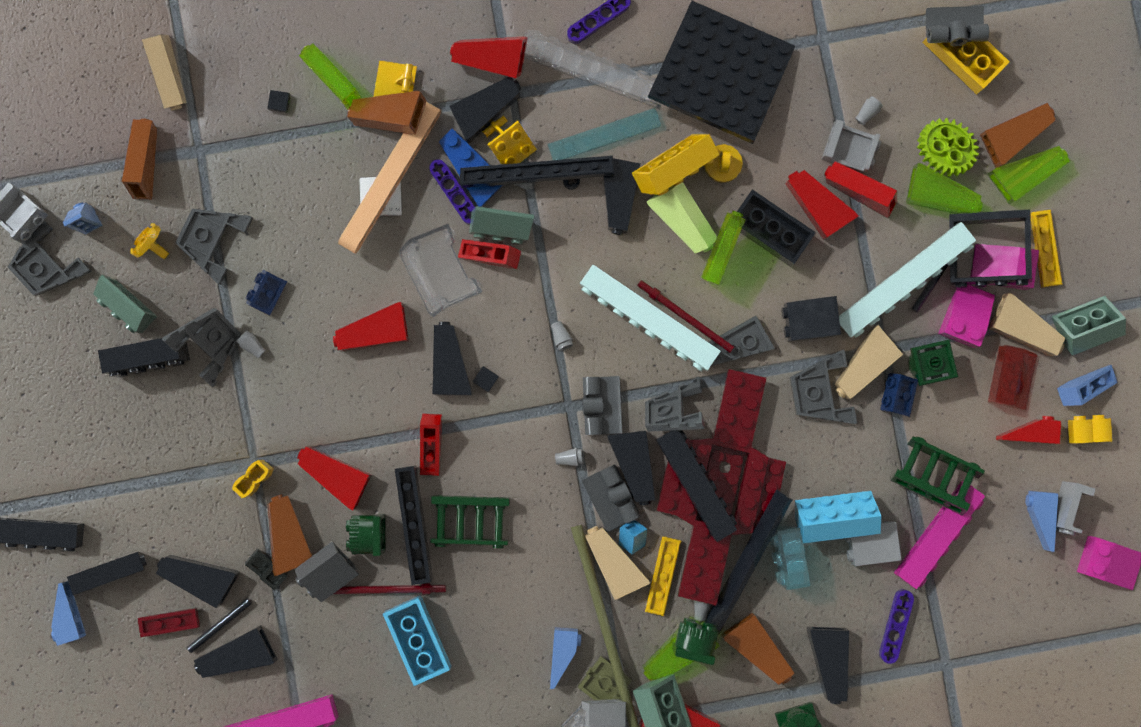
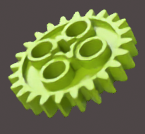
[917,118,979,177]

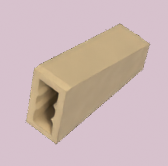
[142,35,187,111]
[988,293,1065,356]
[834,325,903,399]
[585,526,650,600]

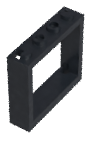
[949,209,1032,288]

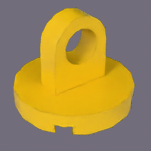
[705,144,743,183]
[130,223,169,259]

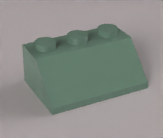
[469,206,534,245]
[93,275,157,333]
[1052,296,1126,356]
[633,674,692,727]

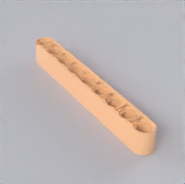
[338,102,441,254]

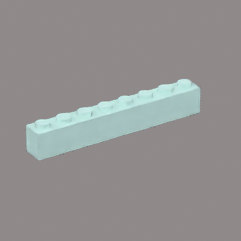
[839,222,976,338]
[580,265,721,372]

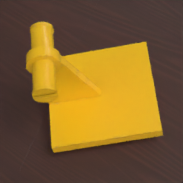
[373,60,417,97]
[482,115,537,165]

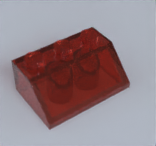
[988,345,1037,410]

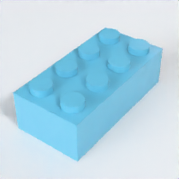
[795,491,881,543]
[383,595,452,686]

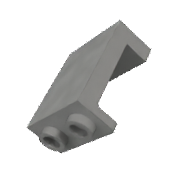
[822,120,881,174]
[0,182,48,244]
[1056,481,1095,536]
[845,520,901,566]
[582,699,626,727]

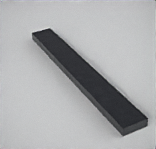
[460,155,614,188]
[705,489,793,635]

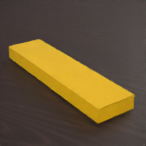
[1031,210,1062,288]
[645,536,681,616]

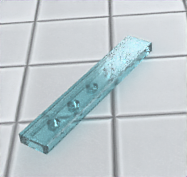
[548,108,661,160]

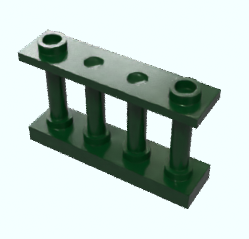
[891,436,985,515]
[430,495,510,549]

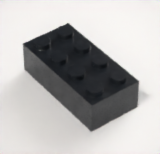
[728,189,816,267]
[98,338,190,378]

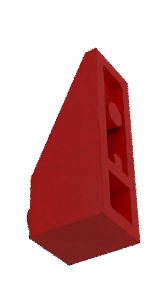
[458,239,521,269]
[420,413,442,476]
[996,416,1061,444]

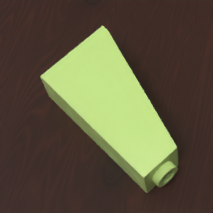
[647,182,718,254]

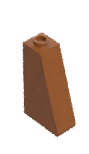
[347,91,427,135]
[980,103,1056,169]
[122,118,157,200]
[267,494,312,576]
[721,613,795,685]

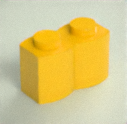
[1068,415,1112,443]
[232,460,274,498]

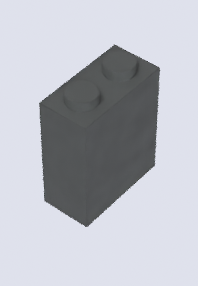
[295,541,359,602]

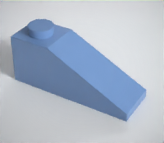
[63,202,103,234]
[1057,365,1117,406]
[1025,491,1058,552]
[51,581,86,646]
[550,627,581,689]

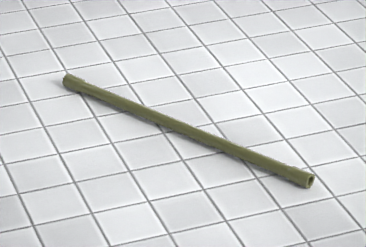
[571,525,639,727]

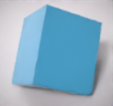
[619,520,647,554]

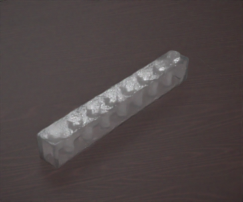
[524,29,662,110]

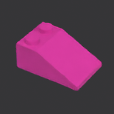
[970,244,1039,290]
[938,285,995,348]
[1077,536,1141,590]

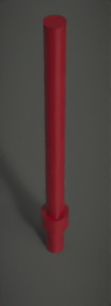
[637,280,734,353]
[333,583,446,595]

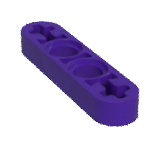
[567,0,631,44]
[430,160,475,225]
[879,589,914,664]

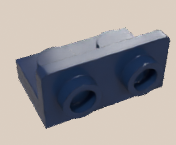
[245,270,287,315]
[880,373,918,417]

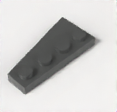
[708,316,775,366]

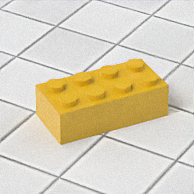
[922,37,1010,95]
[632,134,719,196]

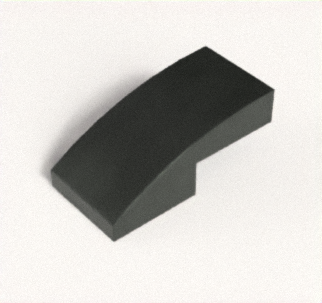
[245,549,288,591]

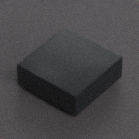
[267,90,290,113]
[472,366,499,392]

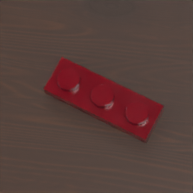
[137,608,200,638]

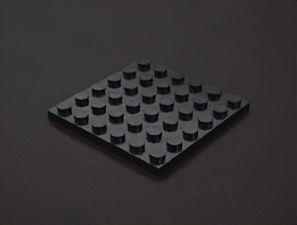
[648,0,795,144]

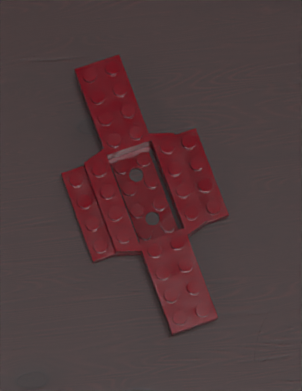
[656,369,786,605]

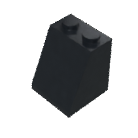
[781,296,841,342]

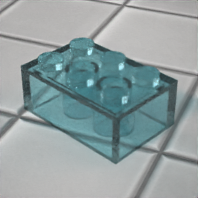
[770,525,810,590]

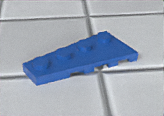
[439,128,503,207]

